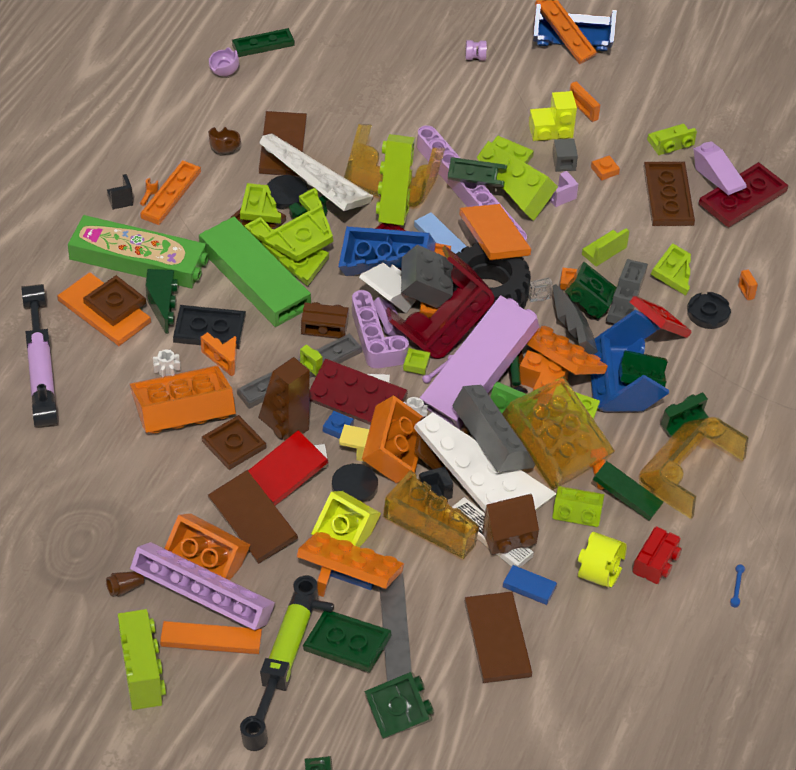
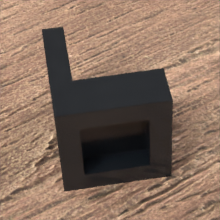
[107,174,133,210]
[418,466,454,505]

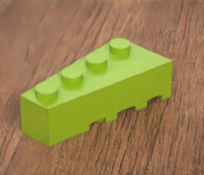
[376,134,415,225]
[476,141,558,221]
[117,609,166,710]

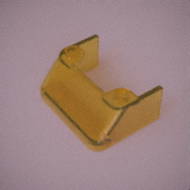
[344,124,445,207]
[639,417,749,519]

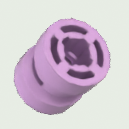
[465,40,487,61]

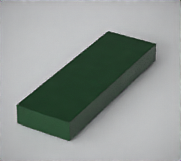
[232,28,295,57]
[592,461,664,521]

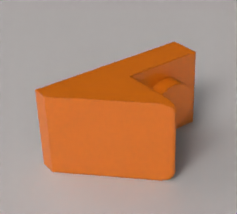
[201,332,237,376]

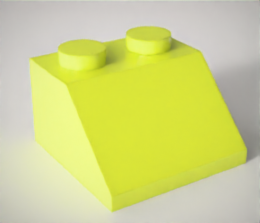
[311,491,381,547]

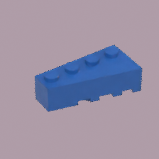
[338,226,436,276]

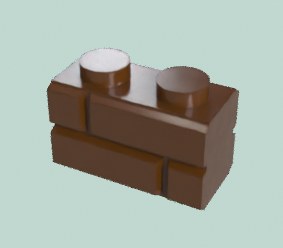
[301,302,349,339]

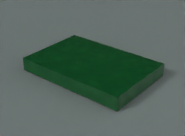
[303,611,392,673]

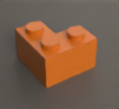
[520,350,569,412]

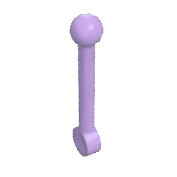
[422,355,453,383]

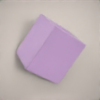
[549,171,578,207]

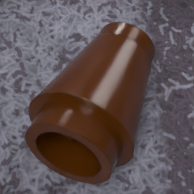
[106,571,144,597]

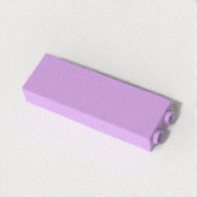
[420,295,539,430]

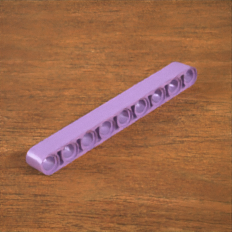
[417,125,527,242]

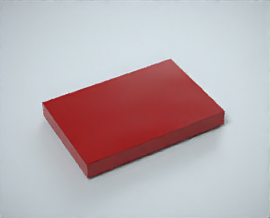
[630,296,692,338]
[248,430,329,506]

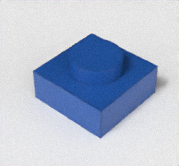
[323,411,354,439]

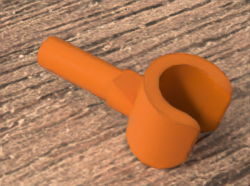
[140,178,158,206]

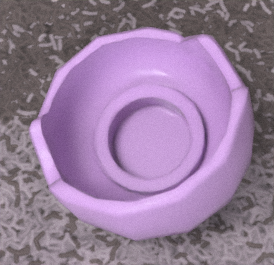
[209,47,239,76]

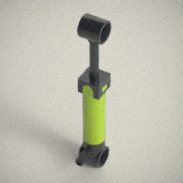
[240,575,334,751]

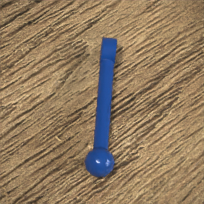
[730,564,745,608]

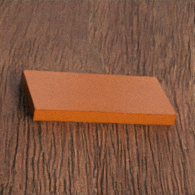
[459,204,531,260]
[57,272,151,346]

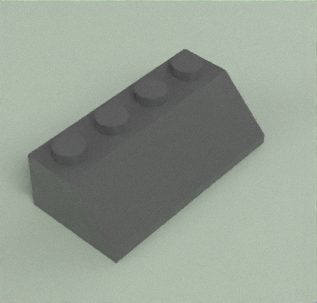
[452,384,535,472]

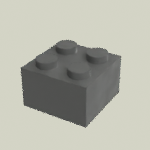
[401,245,453,308]

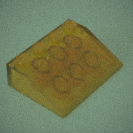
[502,376,615,490]

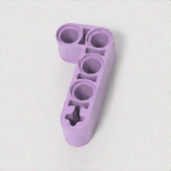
[352,290,409,368]

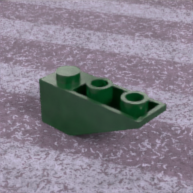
[145,269,178,334]

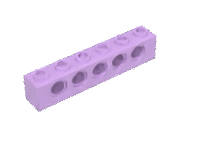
[130,542,275,630]

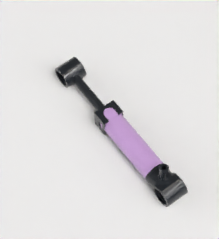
[21,284,58,427]

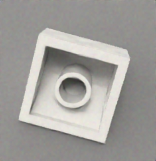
[359,263,416,313]

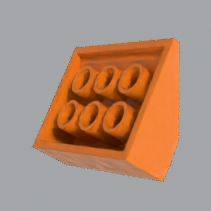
[130,365,236,433]

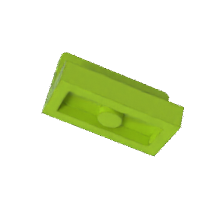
[581,228,630,267]

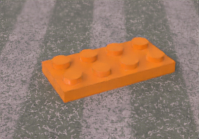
[527,326,608,375]
[297,532,404,589]

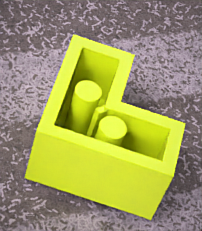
[529,91,577,141]

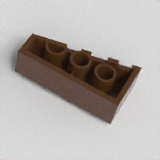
[258,357,310,440]

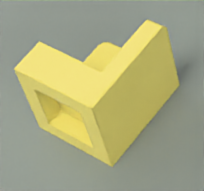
[339,424,369,462]

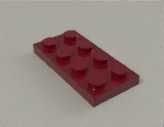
[699,162,789,228]
[309,358,408,425]

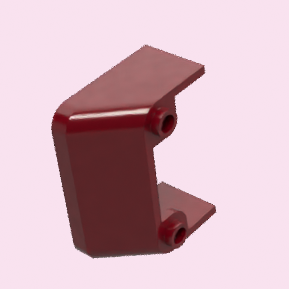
[386,246,494,358]

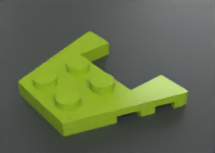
[244,188,334,262]

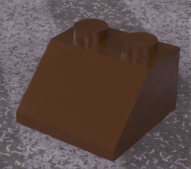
[482,494,539,555]

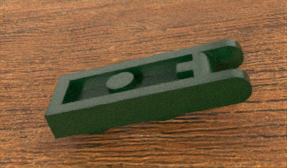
[448,157,507,187]

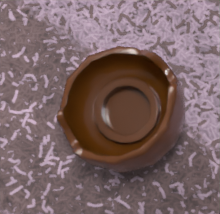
[208,127,241,154]

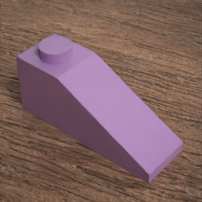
[693,141,746,195]

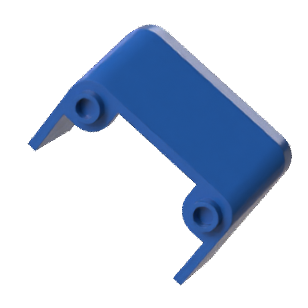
[533,4,617,51]
[591,309,669,412]

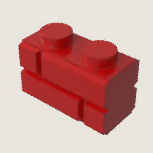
[633,526,682,584]

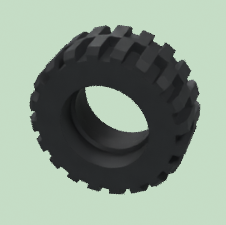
[453,243,531,321]

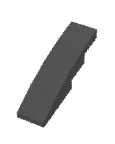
[607,259,648,324]
[552,284,598,354]

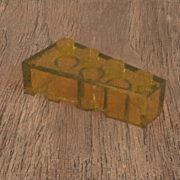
[383,470,479,559]

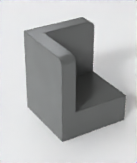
[552,139,578,172]

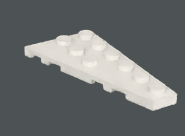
[260,134,373,211]
[414,412,557,512]

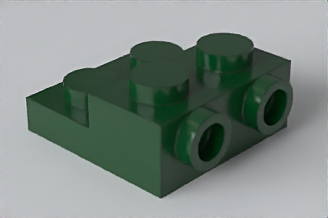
[565,262,617,319]
[364,672,434,739]

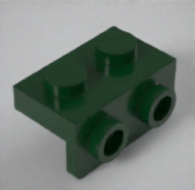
[619,350,668,387]
[661,392,711,441]

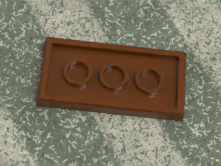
[259,111,307,176]
[643,162,695,226]
[208,470,298,564]
[464,591,532,683]

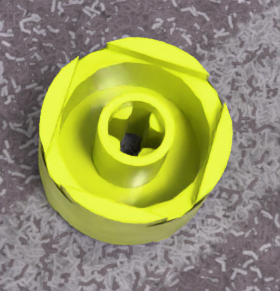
[578,532,627,587]

